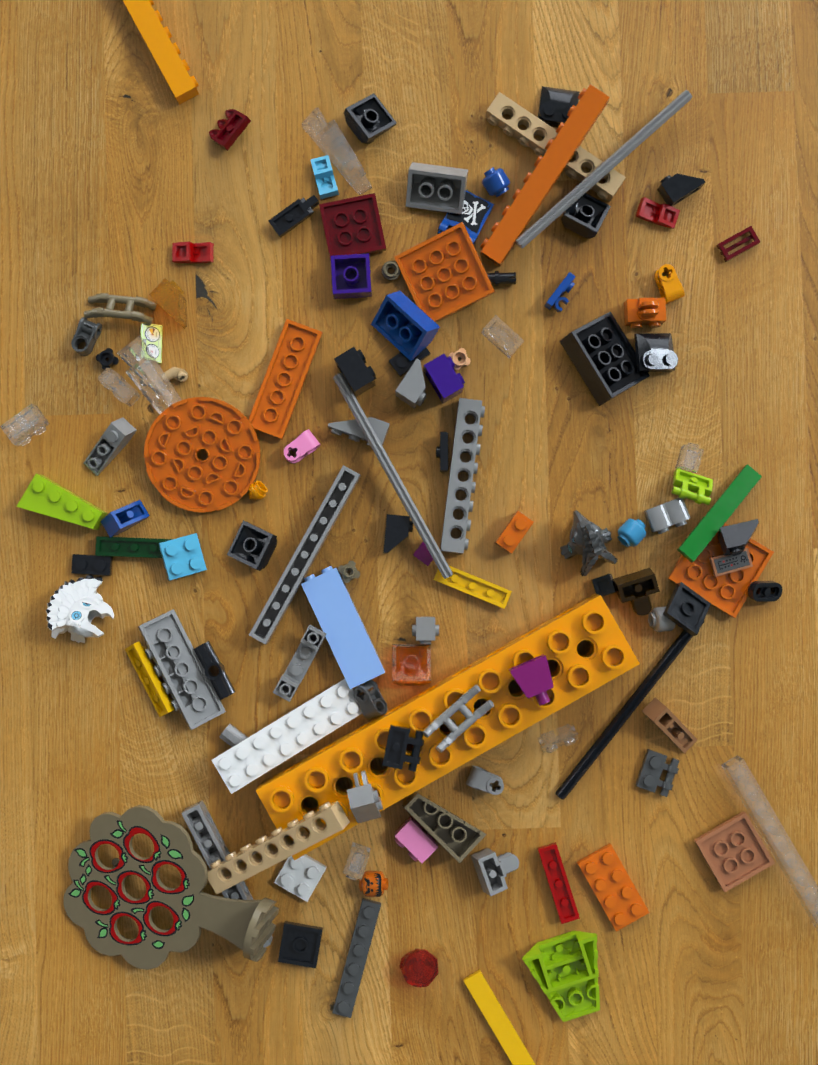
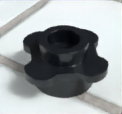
[96,348,119,371]

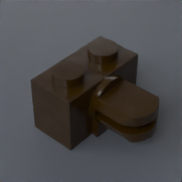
[613,568,660,616]

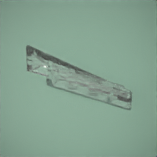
[302,107,372,195]
[117,336,181,414]

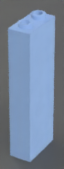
[301,566,386,689]

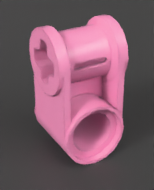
[284,429,321,463]

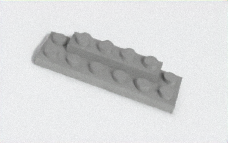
[138,609,226,730]

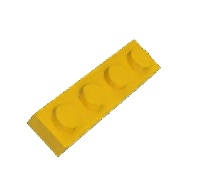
[433,566,512,609]
[125,641,174,717]

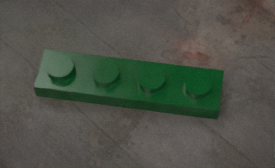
[95,536,172,558]

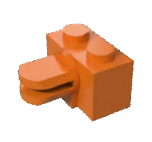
[624,297,666,328]

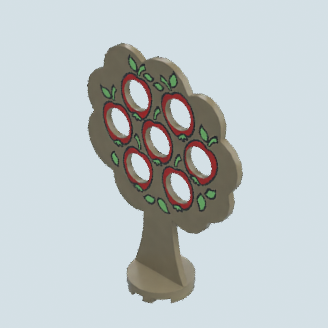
[64,805,279,970]

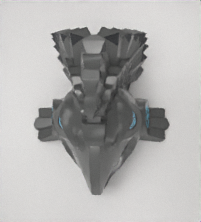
[560,510,618,576]

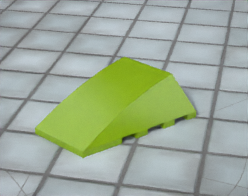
[522,931,600,1022]

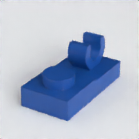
[545,272,576,313]

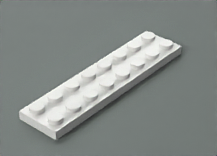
[212,679,362,794]

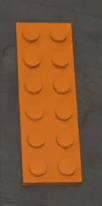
[248,319,323,440]

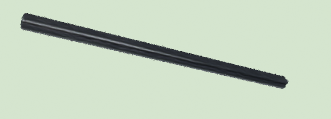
[555,621,704,800]

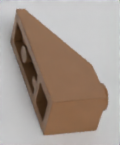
[642,698,697,754]

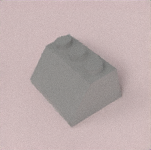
[406,162,468,214]

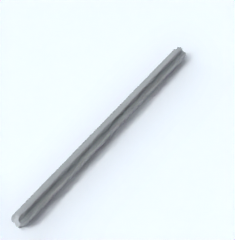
[516,90,692,249]
[333,373,453,579]

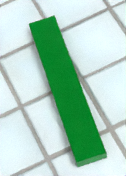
[677,464,762,562]

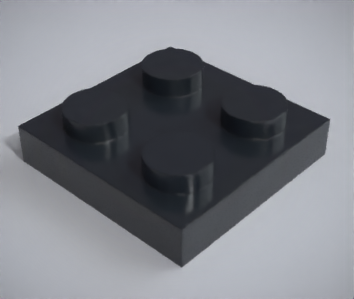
[663,582,711,636]
[278,921,323,968]

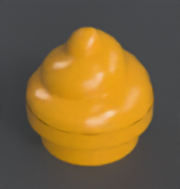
[248,480,268,500]

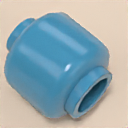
[617,519,646,547]

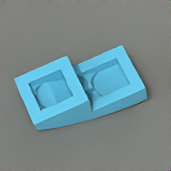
[310,155,339,199]

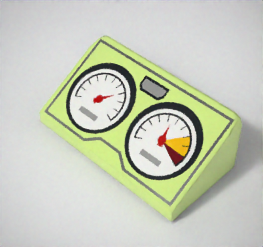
[140,323,163,364]

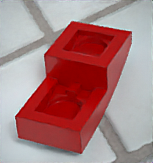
[635,197,680,229]
[172,241,214,263]

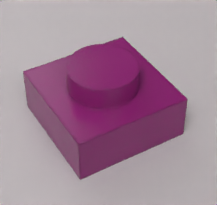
[413,542,433,566]

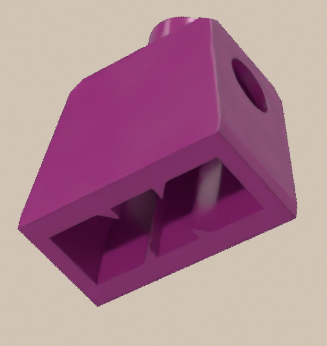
[509,654,554,706]

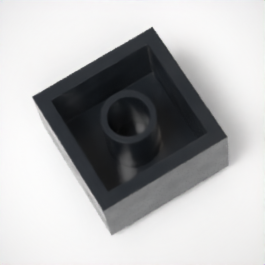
[334,347,377,397]

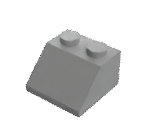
[395,359,427,409]

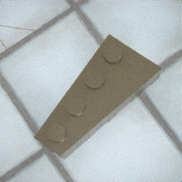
[402,792,487,863]

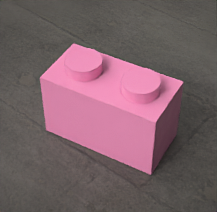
[394,816,438,863]

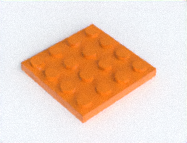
[394,222,495,322]
[667,514,774,618]

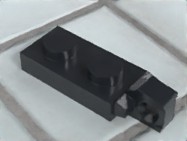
[268,195,319,238]

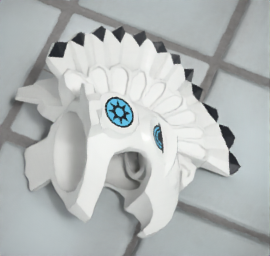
[46,575,114,643]

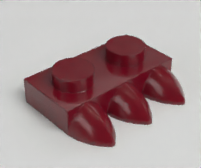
[209,109,251,151]

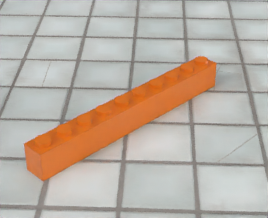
[480,84,610,266]

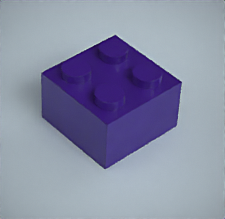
[331,254,372,299]
[424,354,465,404]

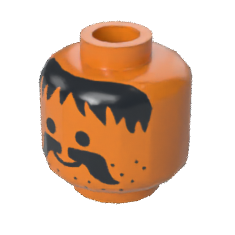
[359,871,388,897]

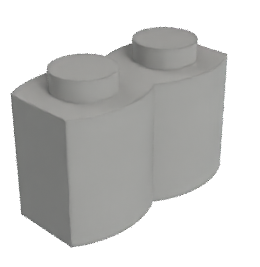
[644,498,690,534]

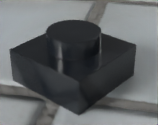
[592,574,617,597]

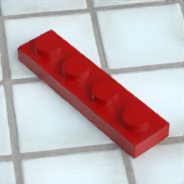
[537,842,580,924]

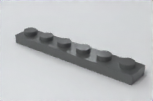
[332,898,381,1018]

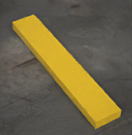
[463,969,536,1065]

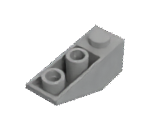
[328,417,390,447]
[84,418,137,476]

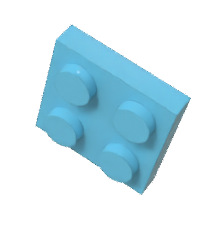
[158,533,207,581]

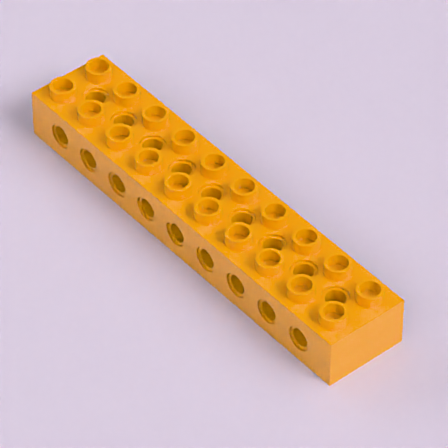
[256,594,640,860]

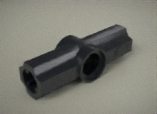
[194,641,236,700]

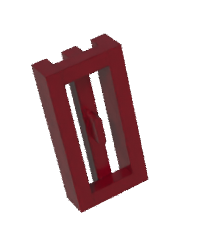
[717,226,760,262]

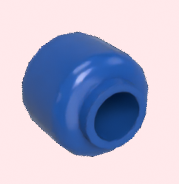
[482,167,510,197]

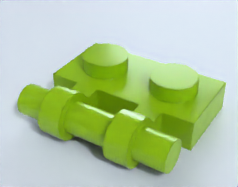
[671,468,713,505]

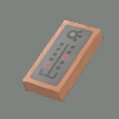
[709,548,753,577]

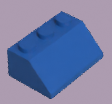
[371,291,440,361]

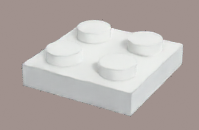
[274,854,327,902]

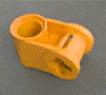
[654,264,685,304]

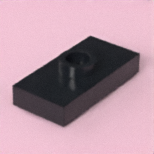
[436,432,448,472]

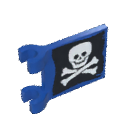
[437,190,494,244]

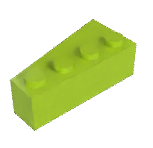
[16,473,108,530]

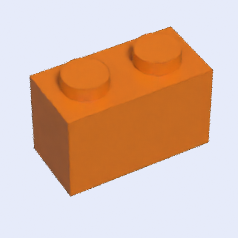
[495,511,534,554]

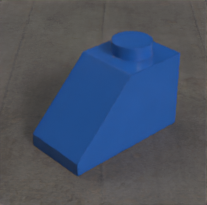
[100,500,150,538]

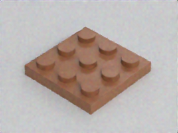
[694,811,775,892]

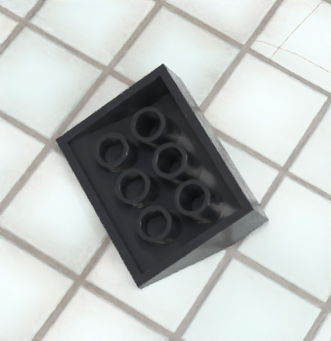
[560,311,650,406]

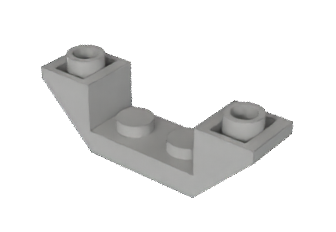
[273,624,327,702]

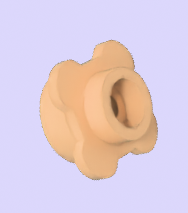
[449,348,471,370]

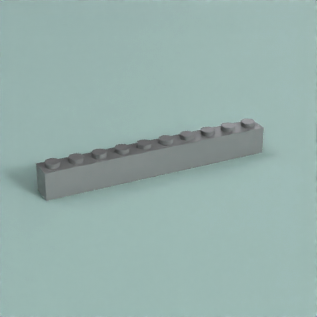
[249,465,361,645]

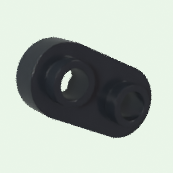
[748,581,782,602]

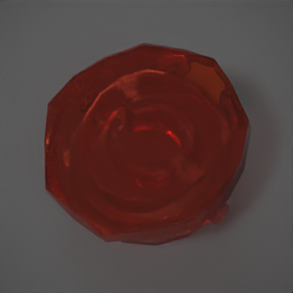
[399,949,438,988]

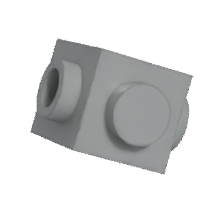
[412,617,439,644]

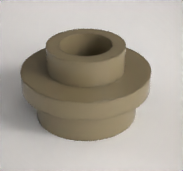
[382,261,401,280]

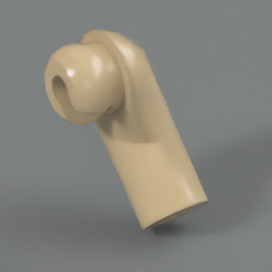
[159,367,188,384]

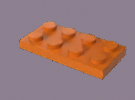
[577,843,650,932]

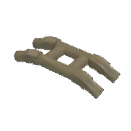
[84,293,157,325]

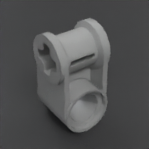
[465,765,504,795]

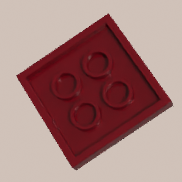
[319,193,386,260]

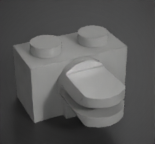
[347,770,383,823]
[470,848,519,896]

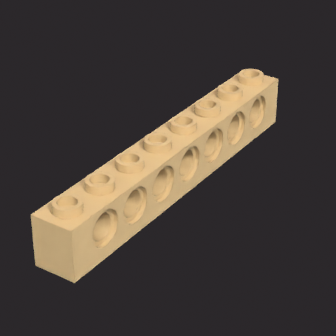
[485,92,626,202]
[207,801,350,895]

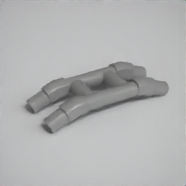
[422,685,494,753]

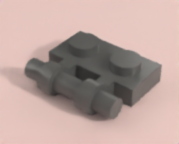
[635,749,680,797]

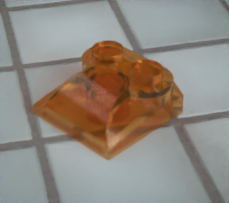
[392,644,431,686]

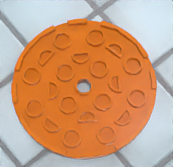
[144,397,261,513]

